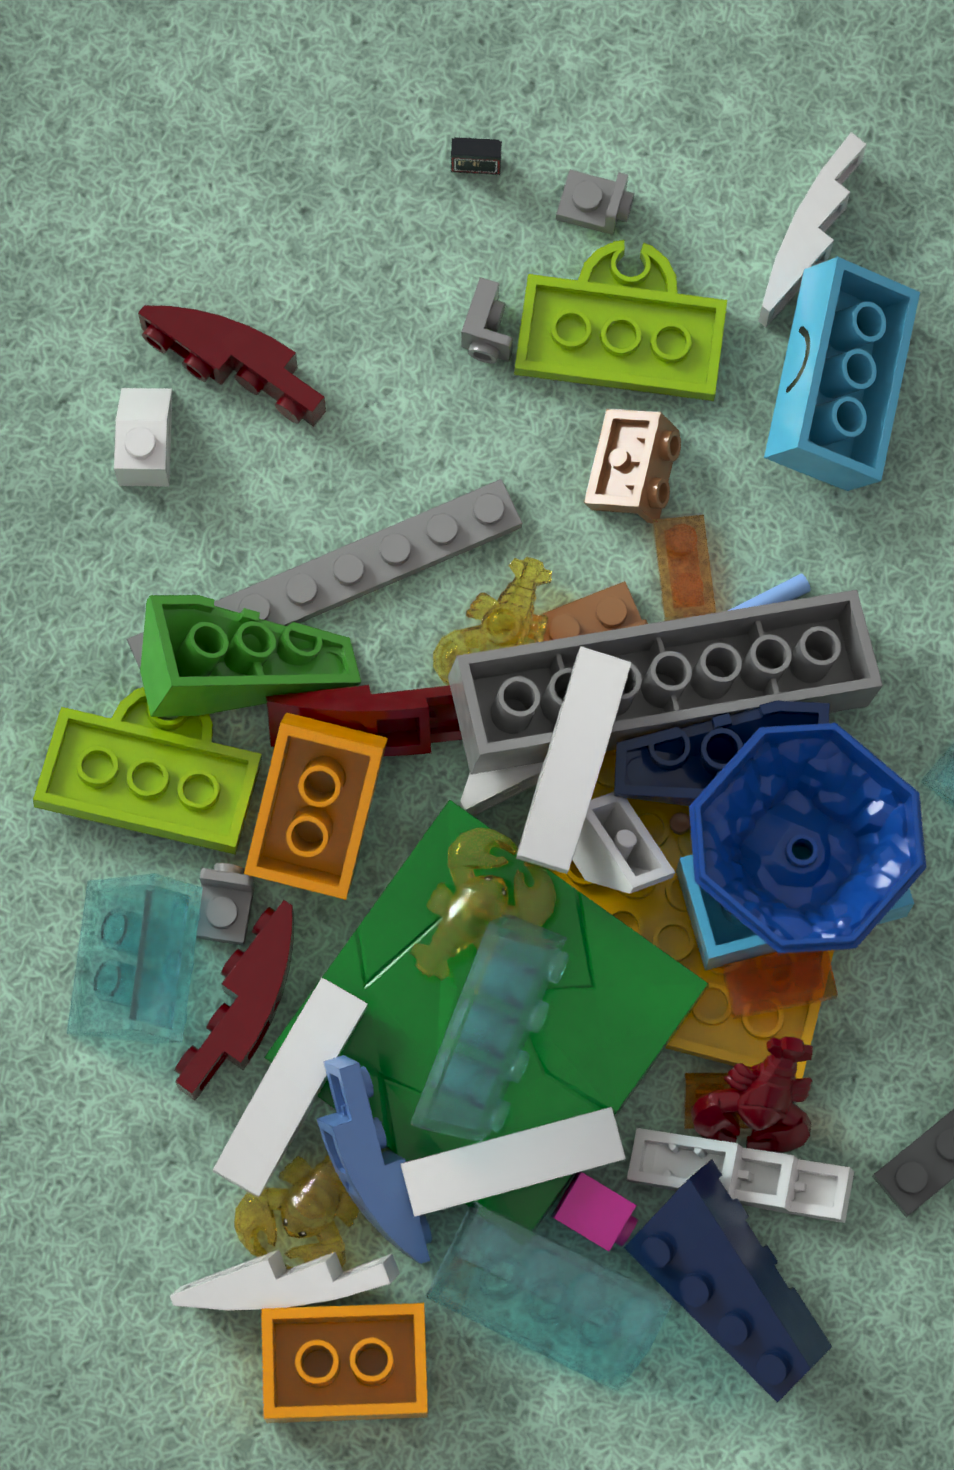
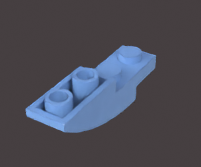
[317,1055,432,1264]

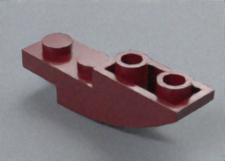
[138,305,326,427]
[266,685,462,757]
[175,900,294,1101]

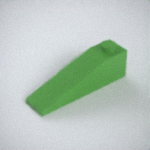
[140,595,362,717]

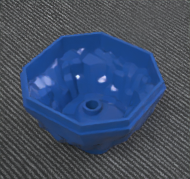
[689,723,926,953]

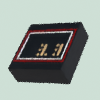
[451,137,502,175]

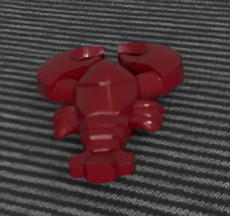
[690,1036,812,1153]

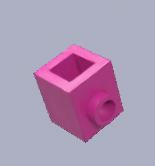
[551,1172,638,1252]

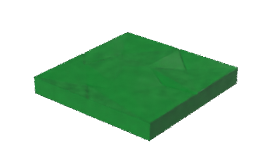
[264,799,709,1245]

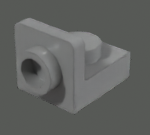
[556,170,635,235]
[461,277,513,363]
[192,863,255,946]

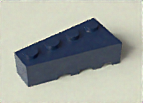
[624,1159,832,1403]

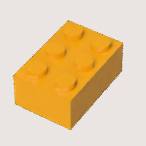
[244,712,388,900]
[261,1303,428,1423]

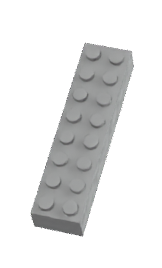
[448,590,883,775]

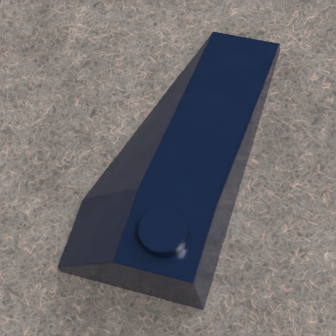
[614,700,830,806]

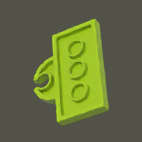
[514,240,727,401]
[33,687,262,855]

